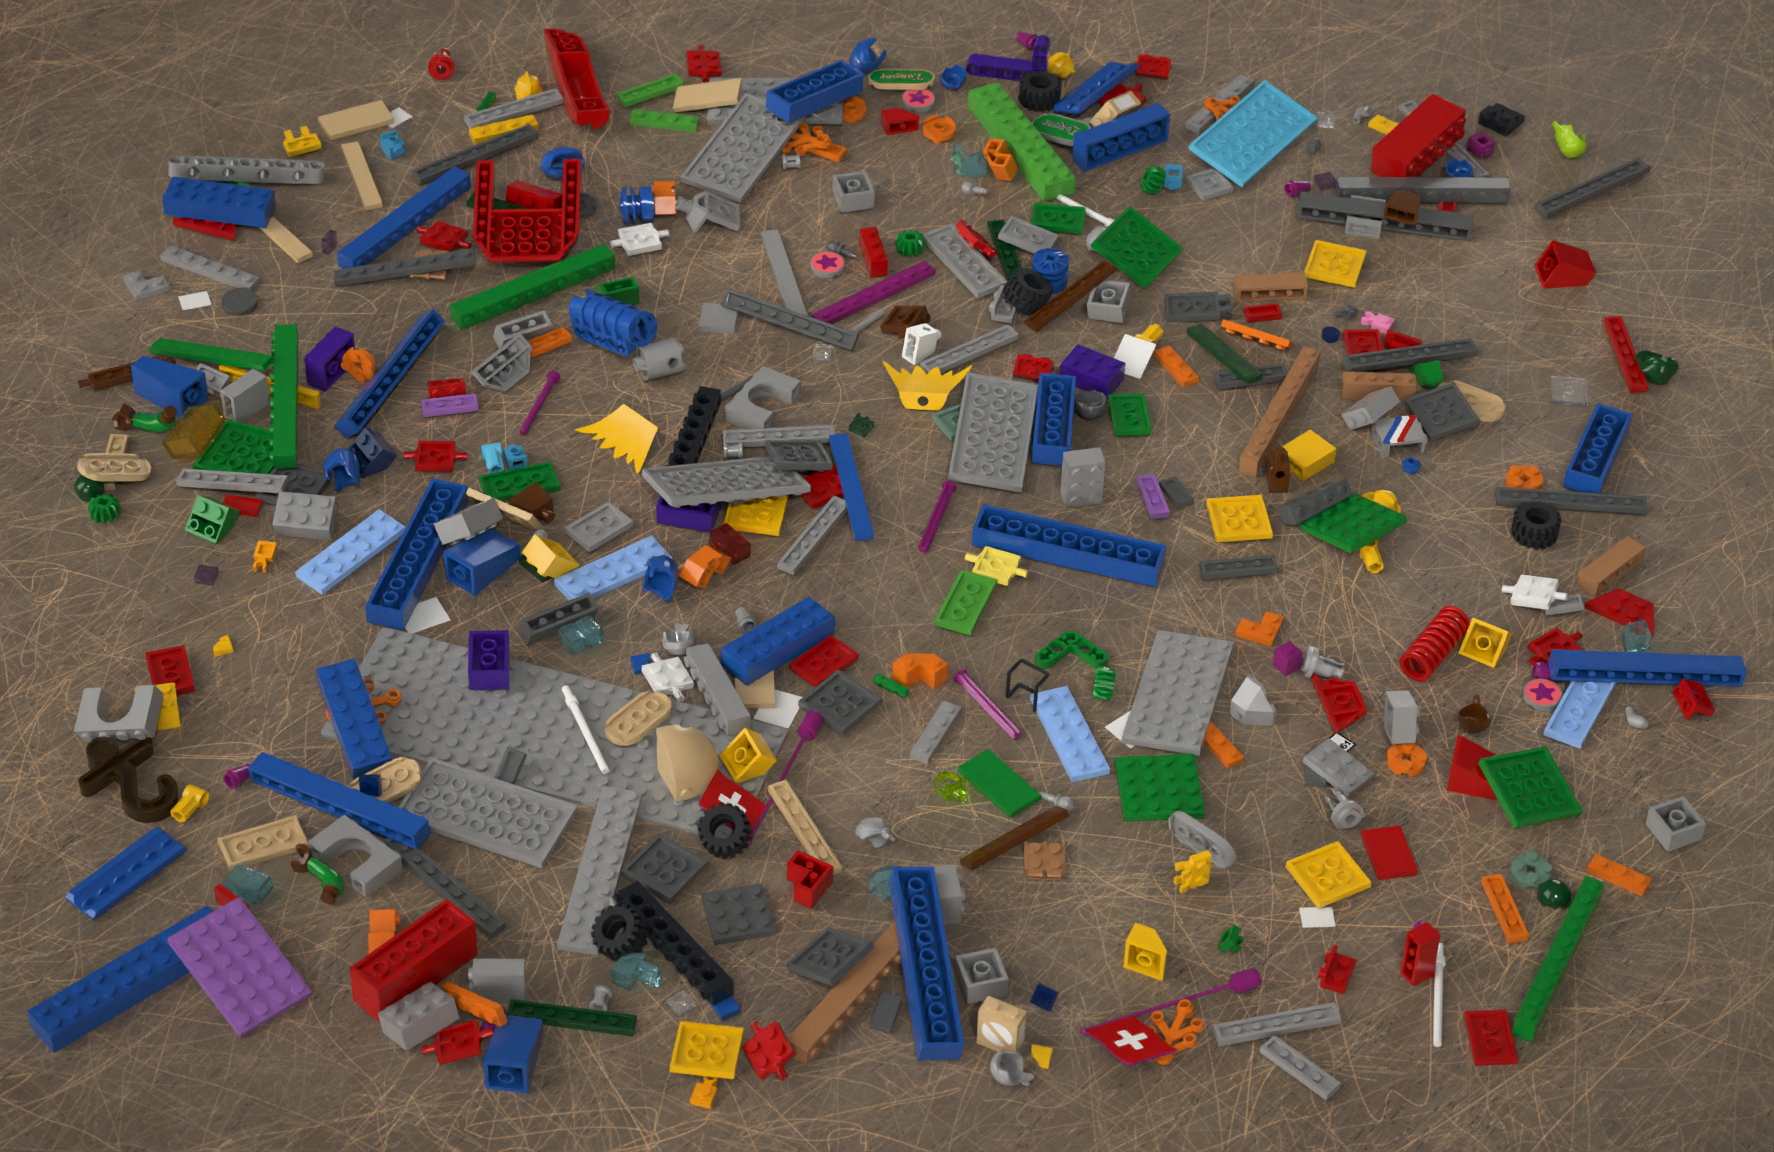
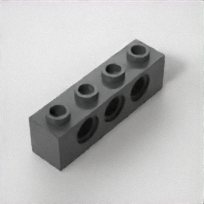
[1277,477,1352,525]

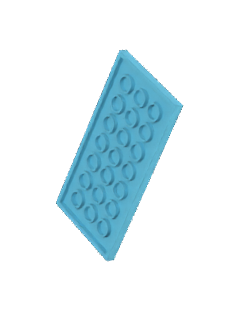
[1188,80,1318,187]

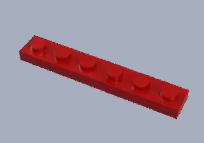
[1603,316,1649,393]

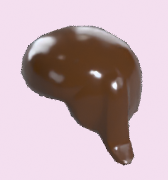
[1458,695,1491,733]

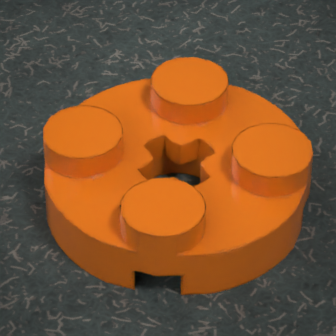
[842,96,867,123]
[922,115,956,144]
[341,347,378,383]
[1505,465,1544,489]
[1386,743,1427,776]

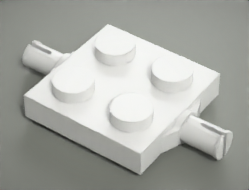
[610,223,669,256]
[1502,575,1568,610]
[642,652,694,702]

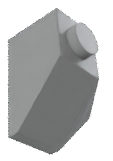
[1230,675,1276,726]

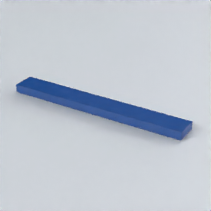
[829,433,874,541]

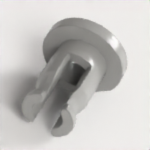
[1301,645,1345,679]
[1325,787,1365,830]

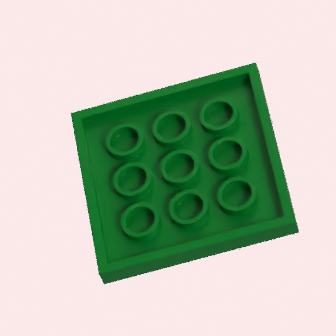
[1090,206,1184,289]
[193,418,274,474]
[1300,493,1407,554]
[1478,746,1583,829]
[1114,754,1205,822]

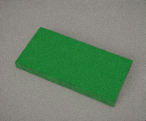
[478,462,561,502]
[958,749,1041,818]

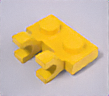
[283,126,322,157]
[1173,850,1212,894]

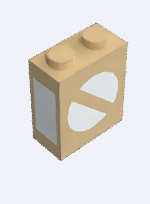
[1090,91,1141,127]
[976,996,1027,1052]

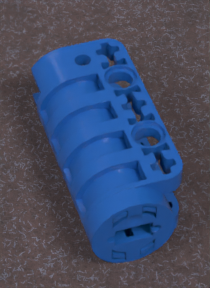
[569,289,657,356]

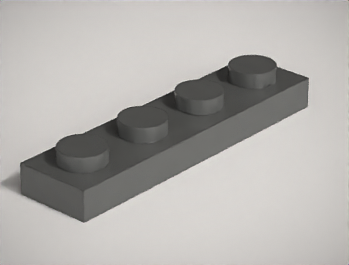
[1214,363,1288,390]
[1199,555,1278,580]

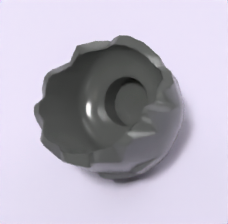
[1074,390,1107,419]

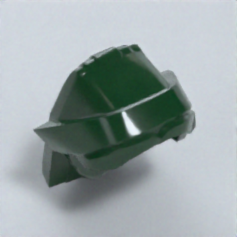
[1634,350,1679,385]

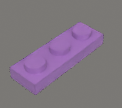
[421,393,479,417]
[1136,474,1170,520]

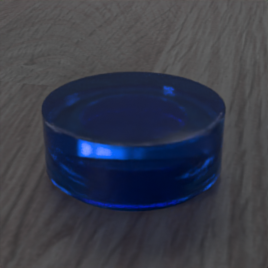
[1321,327,1340,343]

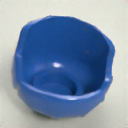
[941,64,966,90]
[1446,158,1473,177]

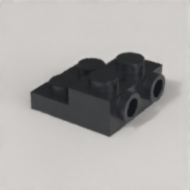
[1478,103,1525,137]

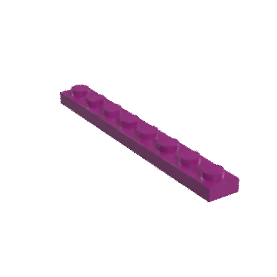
[812,261,935,324]

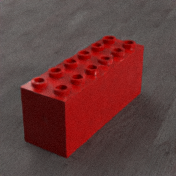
[1371,93,1466,177]
[350,899,478,1023]

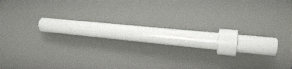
[1057,194,1114,227]
[562,685,609,774]
[1433,943,1446,1047]

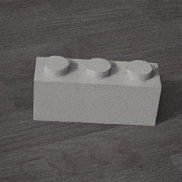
[493,310,552,349]

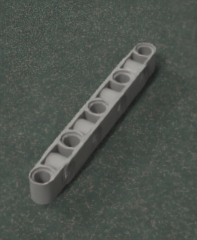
[168,156,325,184]

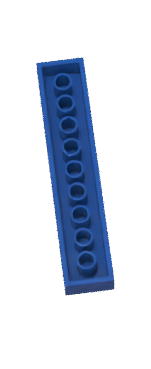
[365,478,469,630]
[972,504,1167,587]
[889,867,965,1060]
[27,905,214,1053]

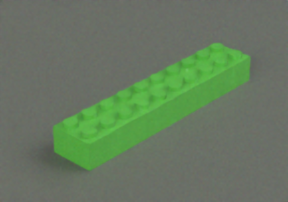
[968,82,1076,202]

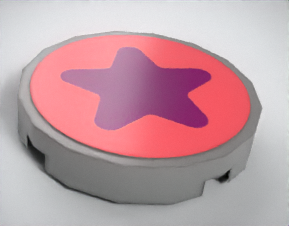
[902,89,935,113]
[810,251,845,278]
[1523,679,1562,712]

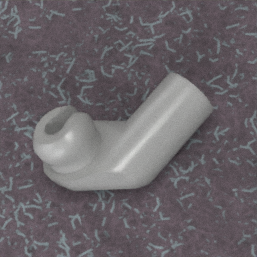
[1352,105,1373,124]
[1625,706,1649,729]

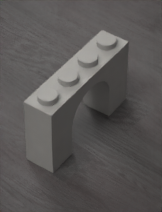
[724,366,801,429]
[74,685,164,742]
[308,815,402,897]

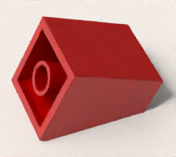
[1534,240,1596,289]
[1447,735,1497,800]

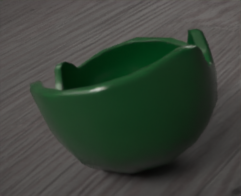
[74,475,105,501]
[1537,879,1571,909]

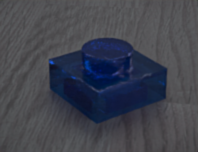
[359,774,382,796]
[1030,983,1059,1011]

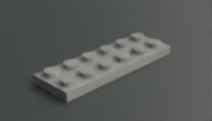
[923,224,1007,299]

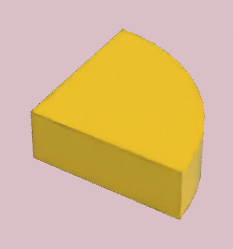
[213,635,233,657]
[1031,1044,1053,1069]

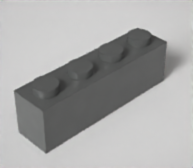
[518,593,599,646]

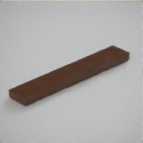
[1025,259,1118,332]
[960,806,1069,870]

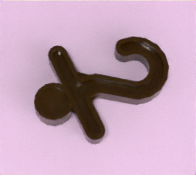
[78,737,179,823]

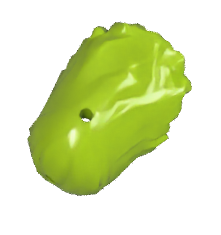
[1551,121,1588,158]

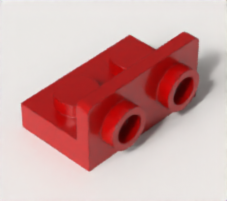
[1135,54,1171,80]
[1013,354,1054,382]
[427,377,466,399]
[1673,678,1715,720]
[1318,945,1357,994]

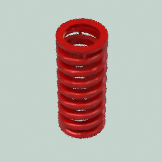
[1400,606,1470,682]

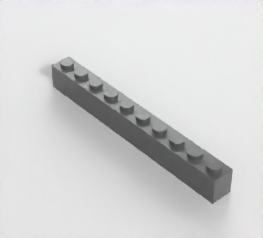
[1335,177,1511,203]
[1297,192,1473,241]

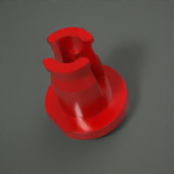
[428,48,455,80]

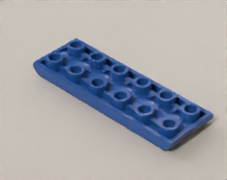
[1053,62,1139,115]
[65,827,188,921]

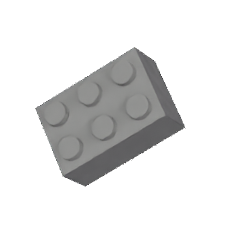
[1060,447,1105,508]
[272,491,338,541]
[434,498,503,546]
[378,982,459,1051]

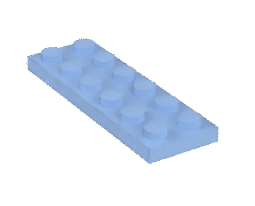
[295,509,406,595]
[554,536,672,600]
[1543,681,1617,749]
[1030,686,1110,783]

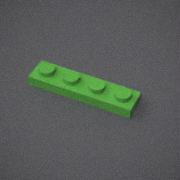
[617,74,684,108]
[630,109,699,132]

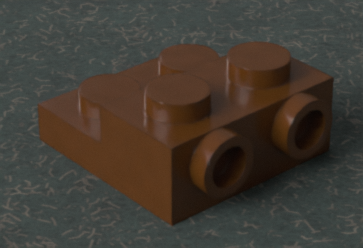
[880,306,930,338]

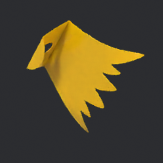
[883,361,972,411]
[574,404,660,474]

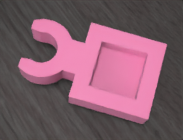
[1361,311,1395,334]

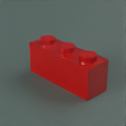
[505,180,562,209]
[859,227,888,278]
[1400,922,1441,987]

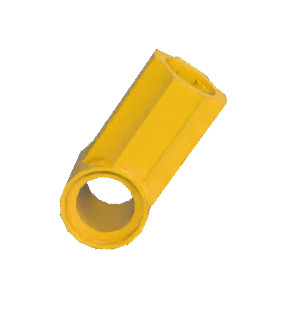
[1135,324,1164,344]
[1359,540,1384,574]
[171,784,210,823]

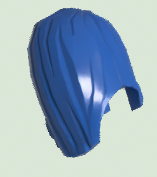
[849,38,887,75]
[540,146,585,180]
[323,448,360,492]
[643,555,679,602]

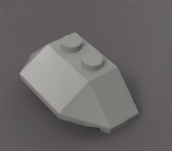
[471,333,532,393]

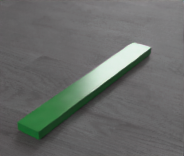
[149,338,274,371]

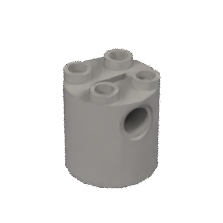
[633,337,686,381]

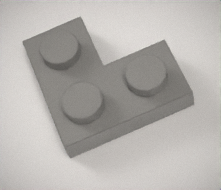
[123,270,170,302]

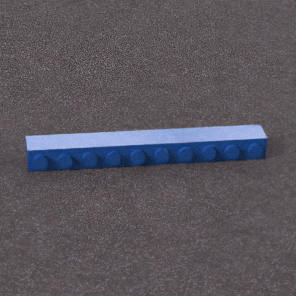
[337,166,471,269]
[334,308,445,439]
[1548,649,1747,686]
[248,752,431,850]

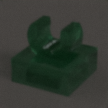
[849,413,874,438]

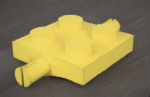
[965,546,1028,586]

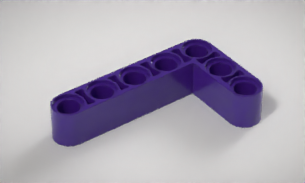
[966,35,1050,82]

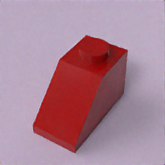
[881,107,919,136]

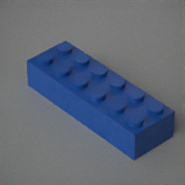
[766,60,864,123]
[1072,103,1170,172]
[162,177,276,228]
[1032,373,1076,465]
[1563,403,1633,493]
[721,596,835,686]
[316,658,392,780]

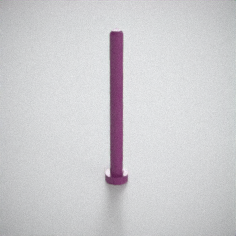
[520,371,561,435]

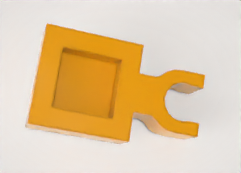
[253,540,278,573]
[690,1076,719,1109]

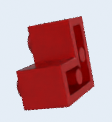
[787,850,833,909]

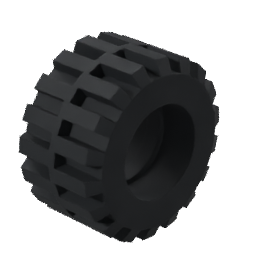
[1019,71,1061,112]
[1004,268,1053,314]
[1511,501,1561,550]
[697,802,752,859]
[591,904,650,962]

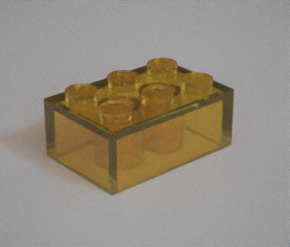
[162,403,227,460]

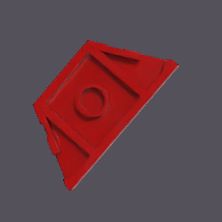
[173,217,236,241]
[1585,588,1654,638]
[1311,674,1367,734]

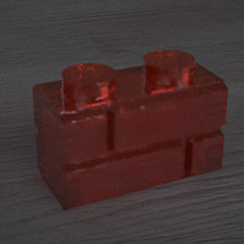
[709,523,751,565]

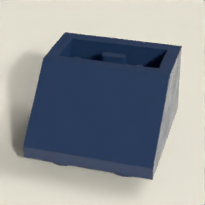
[349,427,397,478]

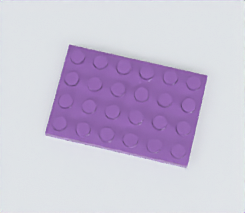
[167,897,312,1038]

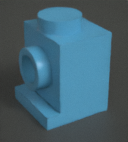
[380,130,406,159]
[1164,164,1183,190]
[504,444,528,470]

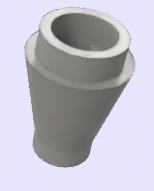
[735,607,757,633]

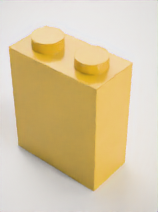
[1282,430,1337,481]

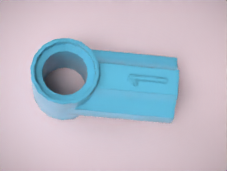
[481,442,504,474]

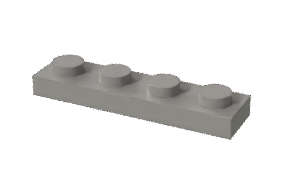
[910,701,961,764]
[1260,1035,1341,1100]

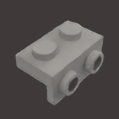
[989,285,1018,324]

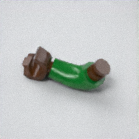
[112,403,177,433]
[290,844,345,904]

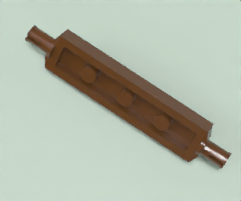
[78,356,176,390]

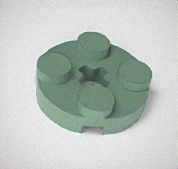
[1510,851,1552,889]

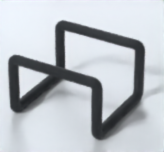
[1005,659,1050,712]

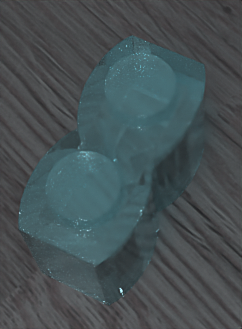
[558,616,604,655]
[223,864,273,905]

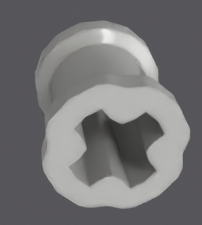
[782,154,800,170]
[723,442,743,460]
[589,986,613,1011]

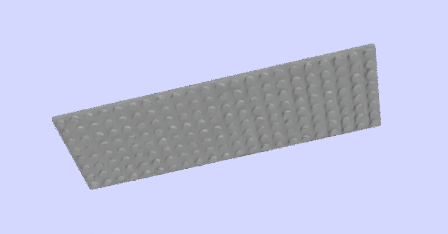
[321,627,788,839]

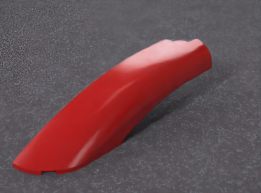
[544,28,610,130]

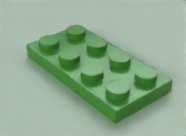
[934,570,997,636]

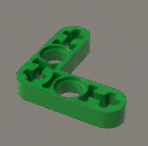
[1035,630,1109,669]

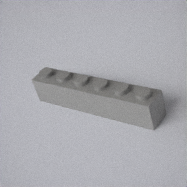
[684,643,750,736]

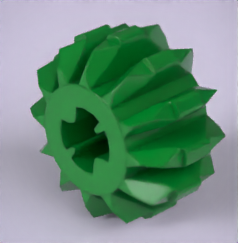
[1140,165,1166,195]
[896,229,925,257]
[88,493,121,524]
[1092,667,1116,701]

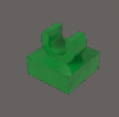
[1217,924,1244,953]

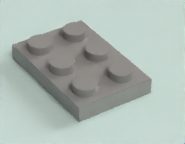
[998,216,1059,254]
[565,502,633,553]
[1302,738,1375,797]

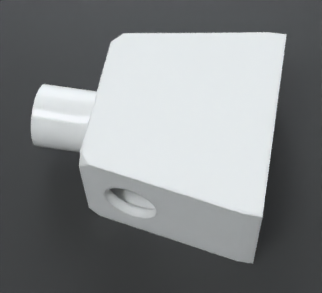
[902,323,941,365]

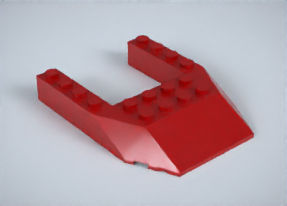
[473,159,582,262]

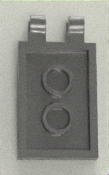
[1165,291,1232,322]

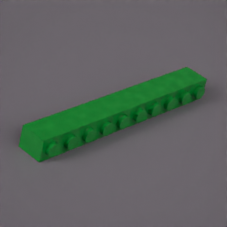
[450,244,615,330]
[269,324,299,469]
[1512,876,1605,1043]

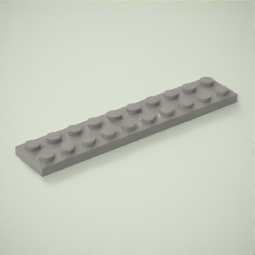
[557,786,643,956]

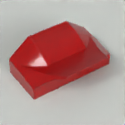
[1384,329,1422,350]

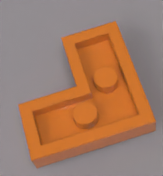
[1235,611,1285,647]

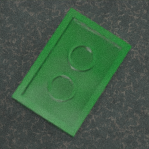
[1031,202,1086,234]
[1108,393,1152,436]

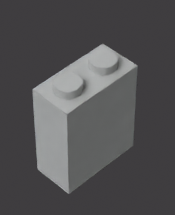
[221,368,269,422]
[1341,386,1400,430]
[468,959,527,1003]

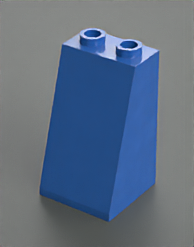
[131,356,209,420]
[444,528,520,596]
[483,1015,543,1094]

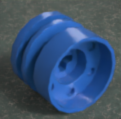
[619,186,654,224]
[1032,248,1069,294]

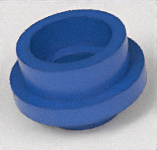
[1402,457,1421,474]

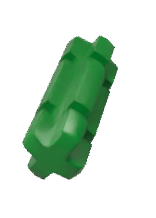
[476,91,496,112]
[873,674,910,698]

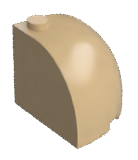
[656,725,720,803]

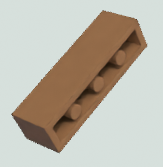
[1233,272,1308,302]
[1340,371,1417,402]
[1577,536,1646,597]

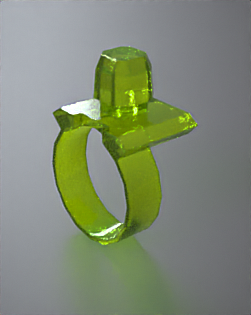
[934,772,967,803]

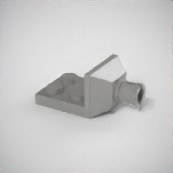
[675,191,741,233]

